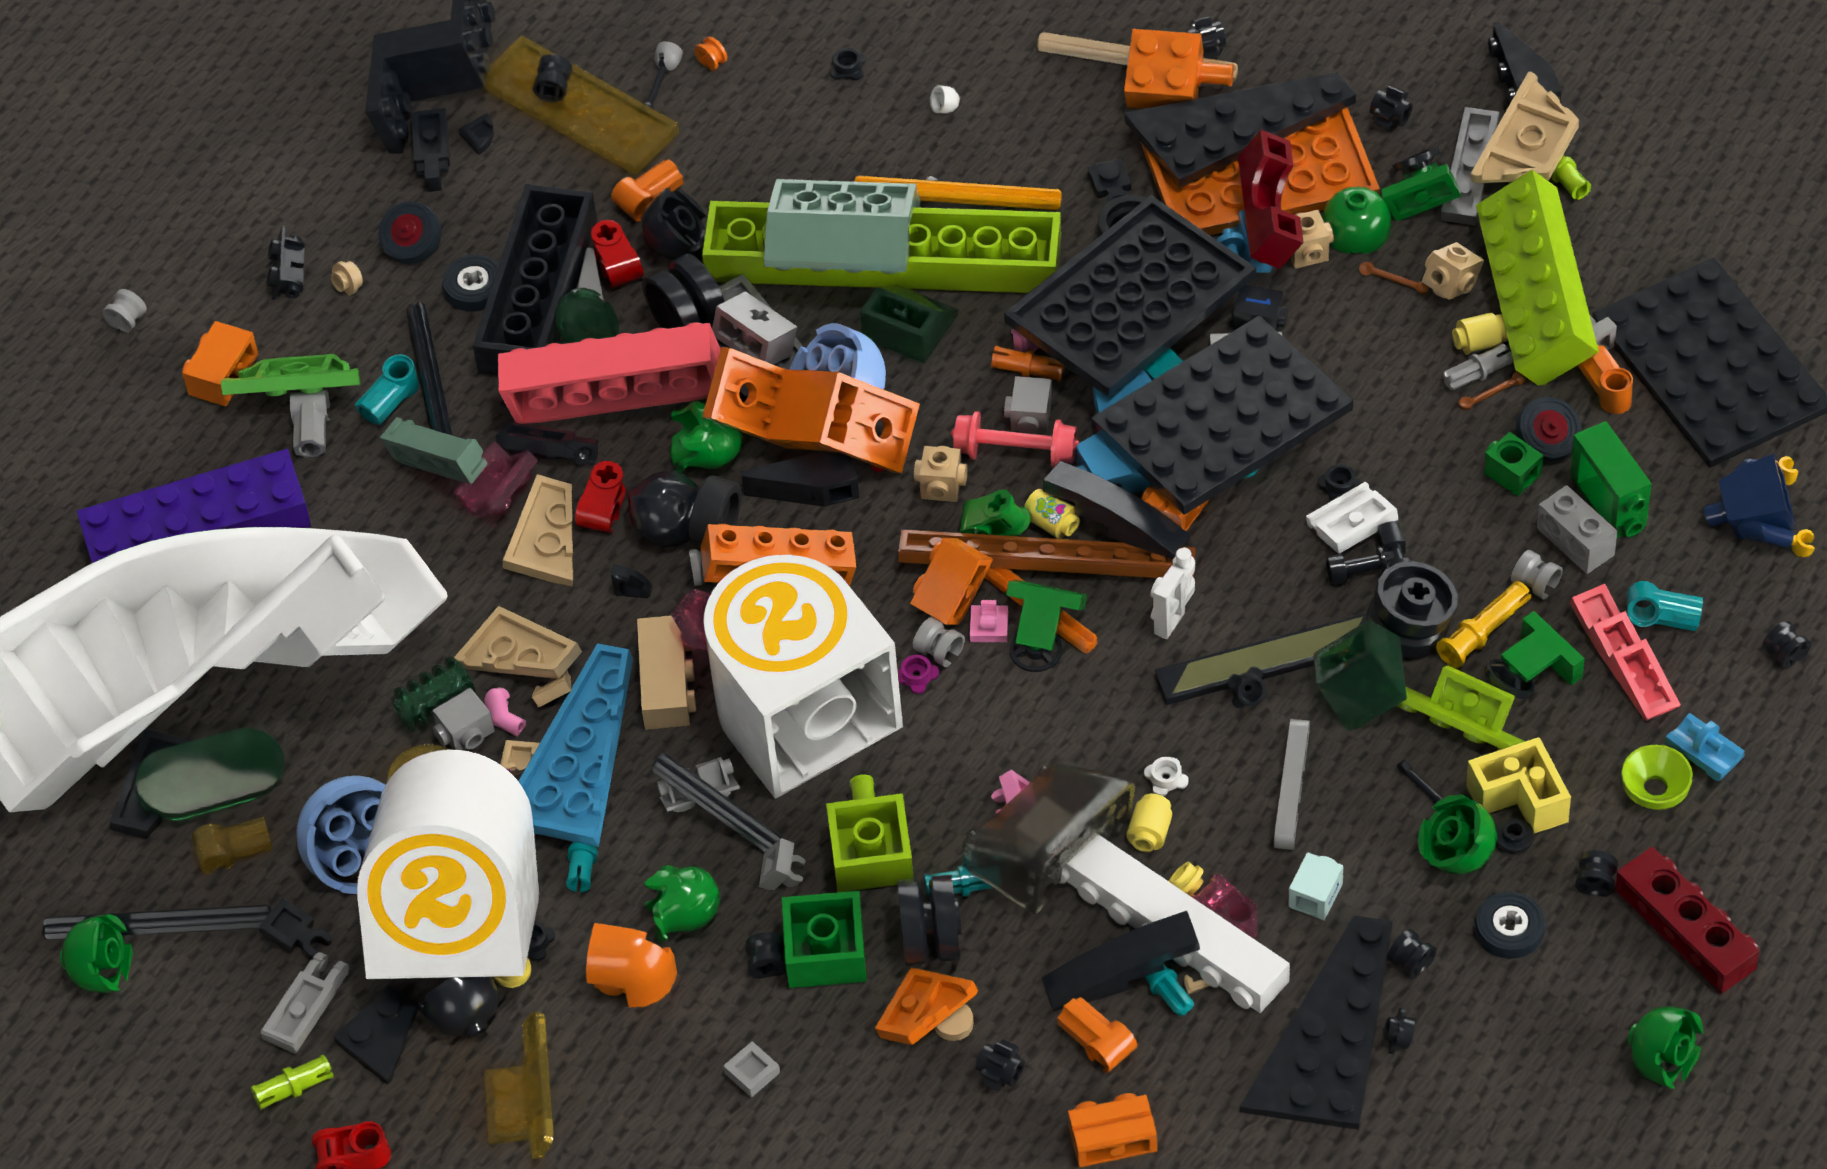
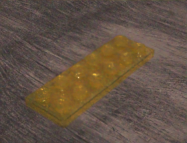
[484,36,680,175]

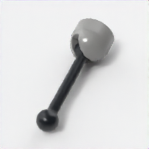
[640,41,683,116]

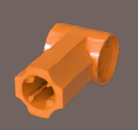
[611,159,684,222]
[1577,345,1633,414]
[1057,997,1138,1073]

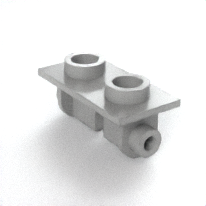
[657,757,740,812]

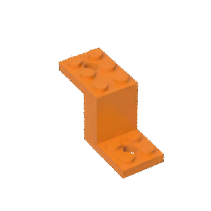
[702,347,920,473]

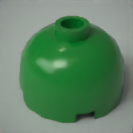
[1322,186,1392,254]
[1418,794,1497,875]
[60,914,133,993]
[1628,1006,1703,1089]

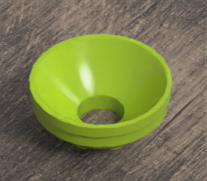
[1621,745,1693,810]

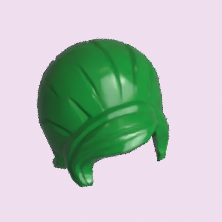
[670,401,742,472]
[644,865,720,943]

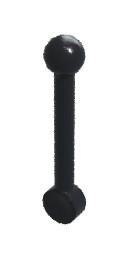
[1397,760,1443,803]

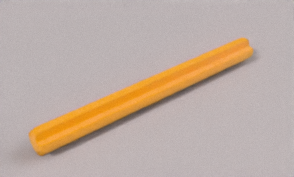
[854,176,1062,210]

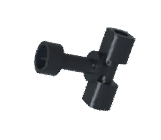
[1326,521,1412,586]

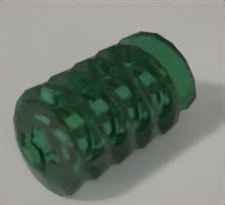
[392,656,476,733]

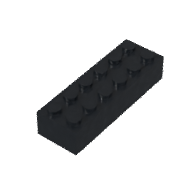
[473,184,597,375]

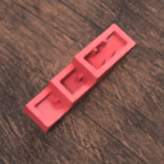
[1569,584,1681,721]

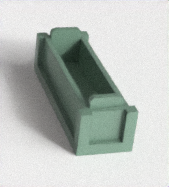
[380,417,488,485]

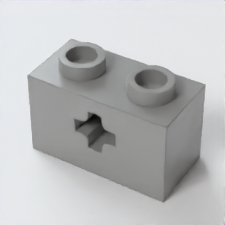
[712,291,797,365]

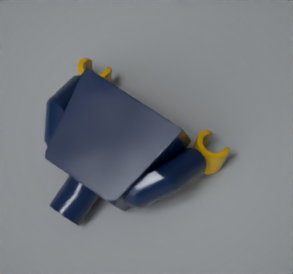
[1703,454,1815,557]

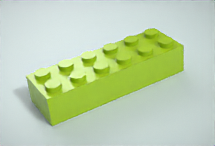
[1476,169,1599,386]

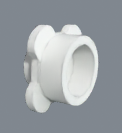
[1144,757,1188,796]

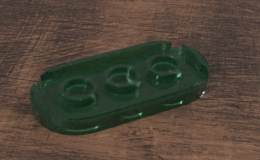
[136,728,285,820]

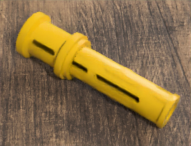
[1436,581,1531,668]

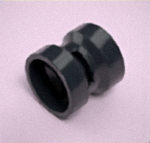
[533,54,572,103]

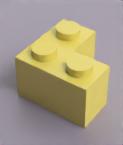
[1466,737,1571,834]

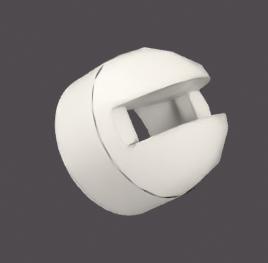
[930,85,960,114]

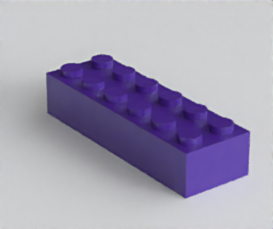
[77,448,312,563]

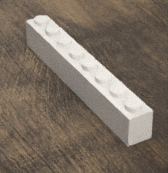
[1016,799,1290,1013]

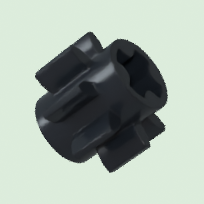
[1185,16,1226,58]
[1370,86,1413,130]
[976,1039,1025,1091]

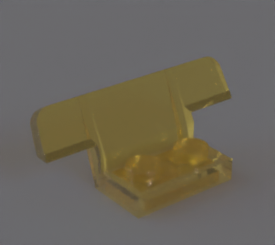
[484,1012,553,1159]

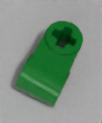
[959,489,1031,536]

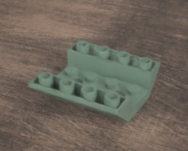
[764,179,920,274]

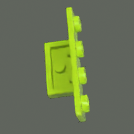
[1387,665,1526,751]

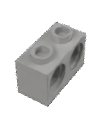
[1537,485,1617,574]

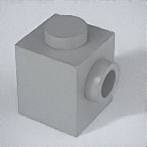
[1004,376,1052,434]
[432,688,495,751]

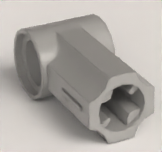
[290,390,330,458]

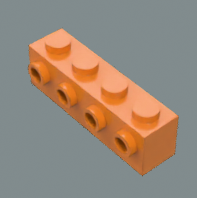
[701,524,856,586]

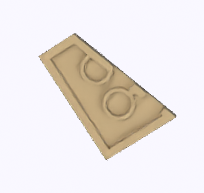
[502,474,573,587]
[452,606,582,679]

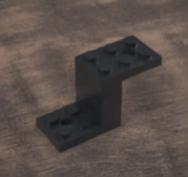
[365,0,495,154]

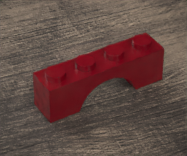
[1238,130,1304,269]

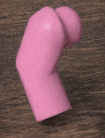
[484,687,526,737]

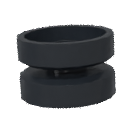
[642,253,725,329]
[1366,561,1458,658]
[897,874,962,965]

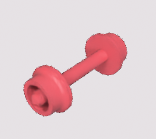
[950,411,1080,468]

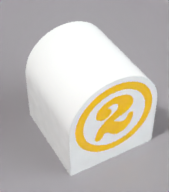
[704,555,903,799]
[357,750,539,979]

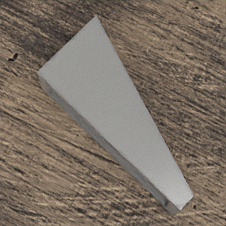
[575,248,605,312]

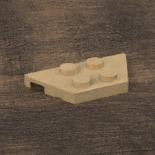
[1470,71,1579,183]

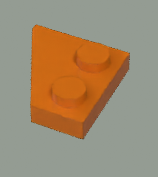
[875,967,978,1045]

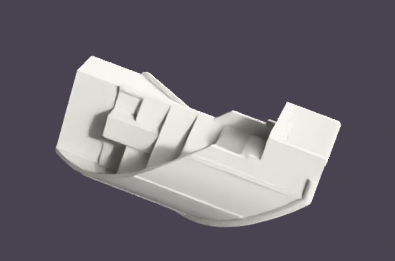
[0,527,447,812]

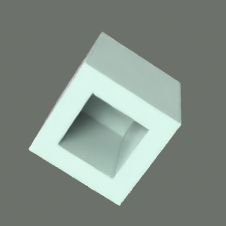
[1289,852,1343,921]

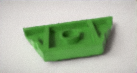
[221,354,360,396]

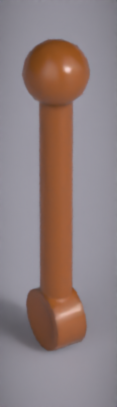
[1359,261,1429,295]
[1459,371,1526,410]

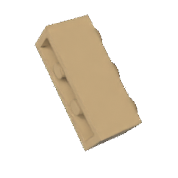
[637,615,696,730]

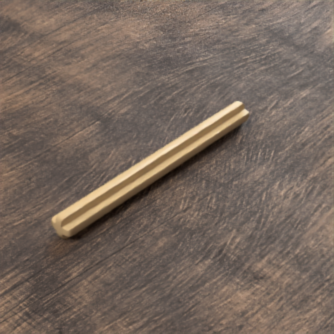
[1037,32,1238,82]

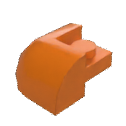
[586,923,677,1007]

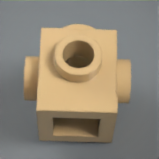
[1291,210,1334,269]
[1421,242,1484,300]
[914,446,968,502]

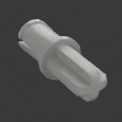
[1443,343,1513,390]

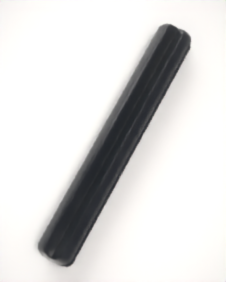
[651,753,783,853]

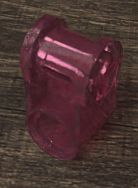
[1190,874,1259,939]

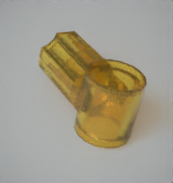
[192,817,273,875]

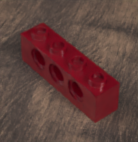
[1615,846,1760,994]

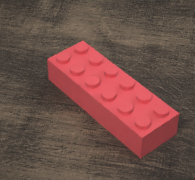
[498,323,720,424]

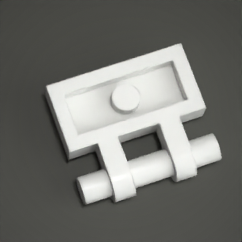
[1150,548,1195,639]

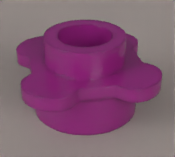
[897,655,939,694]

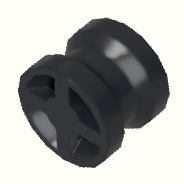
[1762,621,1811,669]
[1575,850,1618,897]
[1387,929,1437,979]
[745,932,786,979]

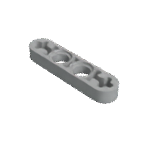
[1274,719,1310,850]

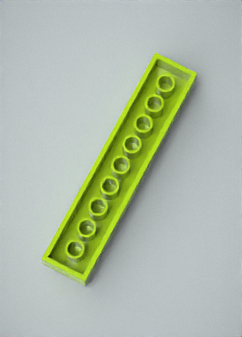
[702,201,1062,293]

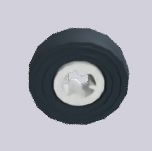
[442,255,499,312]
[1474,891,1546,959]

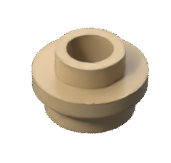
[331,261,363,296]

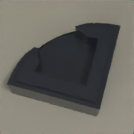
[459,113,494,155]
[611,564,652,599]

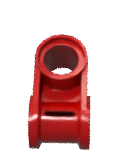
[591,220,644,289]
[575,461,626,533]
[312,1121,391,1169]

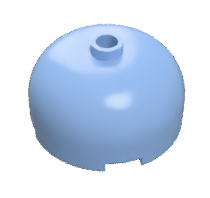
[790,323,886,390]
[296,776,385,894]

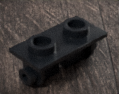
[267,226,305,300]

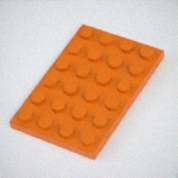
[1140,107,1380,235]

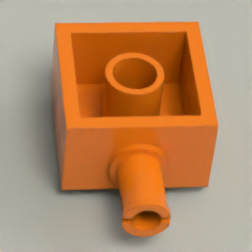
[1124,29,1234,109]

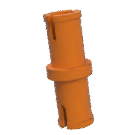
[991,345,1065,382]

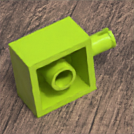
[826,774,914,892]

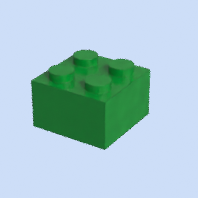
[782,891,867,988]

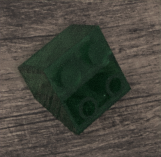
[860,285,959,363]
[1314,620,1407,730]

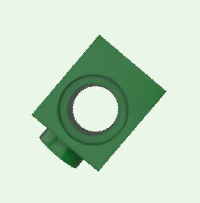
[1484,432,1543,497]

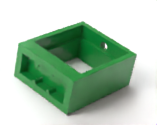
[1570,421,1652,538]

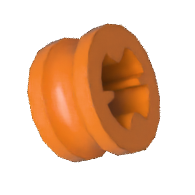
[694,36,727,71]

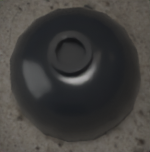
[641,188,706,260]
[418,977,499,1039]

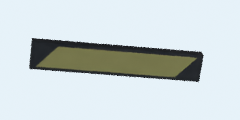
[1155,613,1381,705]

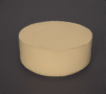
[935,1004,974,1041]

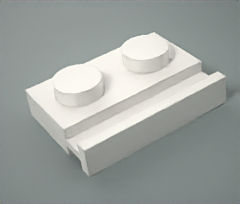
[1306,482,1398,554]

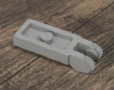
[261,952,349,1054]

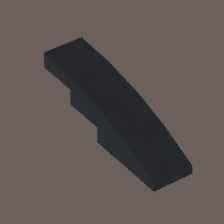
[1043,461,1190,559]
[1042,910,1200,1011]

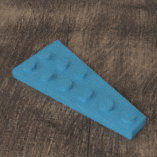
[518,643,633,847]

